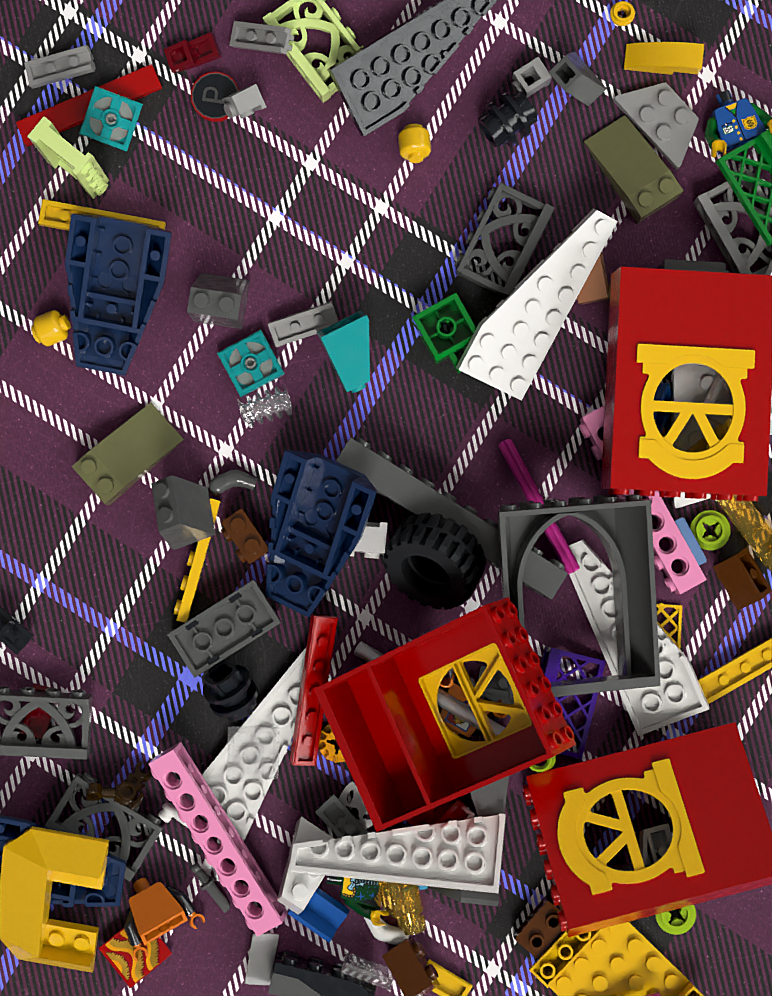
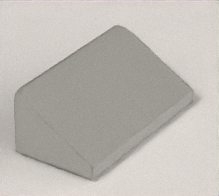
[244,932,279,985]

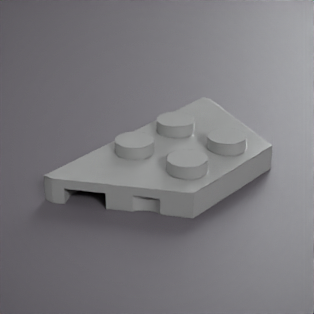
[613,82,699,170]

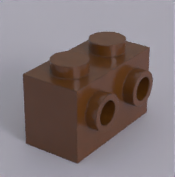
[221,508,269,565]
[713,547,772,610]
[513,896,564,959]
[382,939,440,996]

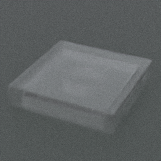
[227,726,280,779]
[341,952,393,990]

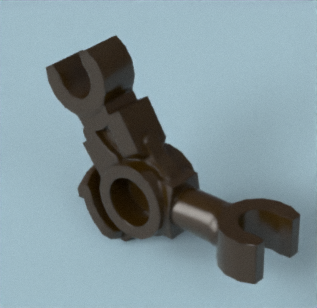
[86,761,152,810]

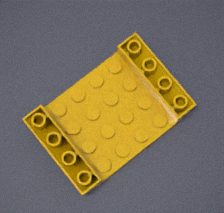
[529,922,704,996]

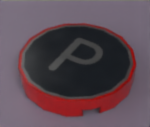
[191,72,239,122]

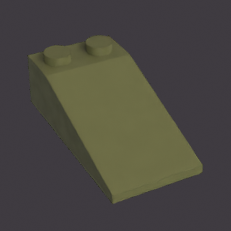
[583,115,683,224]
[71,403,184,506]

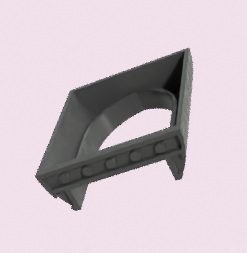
[497,494,661,702]

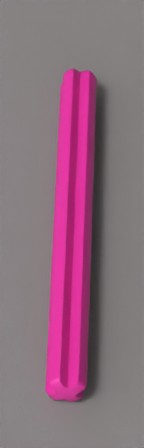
[499,439,580,574]

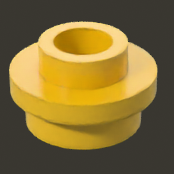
[610,1,635,26]

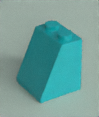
[316,310,370,393]

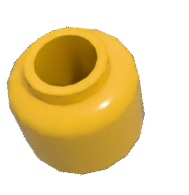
[398,124,431,163]
[31,310,71,347]

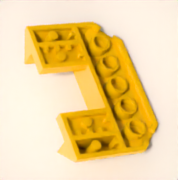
[0,826,109,973]

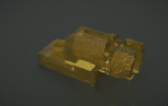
[378,881,426,935]

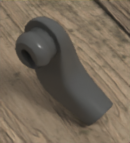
[209,470,258,495]

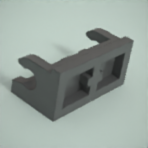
[315,794,369,838]

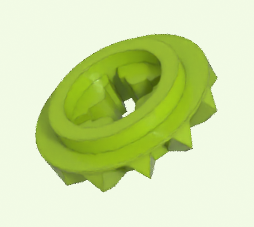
[690,510,730,550]
[656,905,696,935]

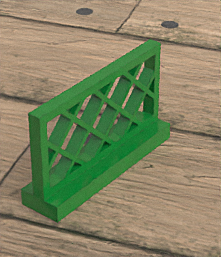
[715,129,772,246]

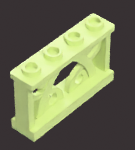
[263,0,364,103]
[28,117,109,199]

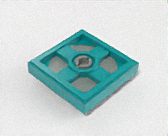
[79,86,143,151]
[217,330,285,398]

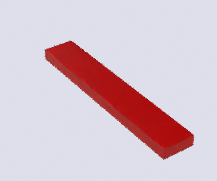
[16,64,163,147]
[289,614,338,766]

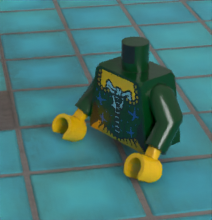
[327,876,389,926]

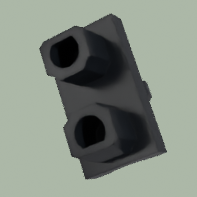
[0,606,35,655]

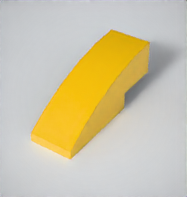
[623,42,704,75]

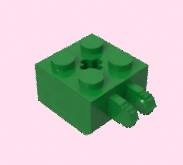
[412,293,476,373]

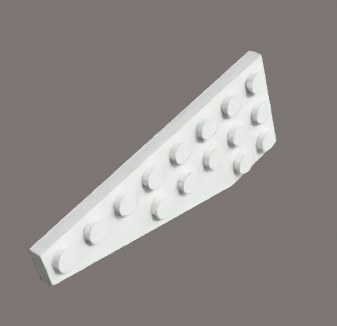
[456,209,618,401]
[569,540,710,736]

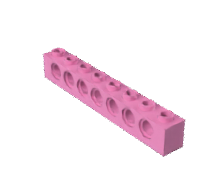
[579,405,707,594]
[149,742,288,936]

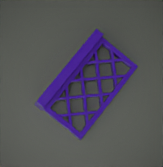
[540,646,606,759]

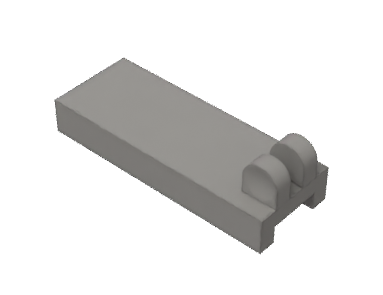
[229,21,295,55]
[24,45,96,89]
[268,301,338,347]

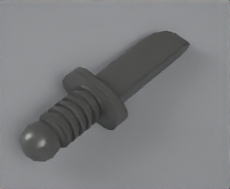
[191,863,230,913]

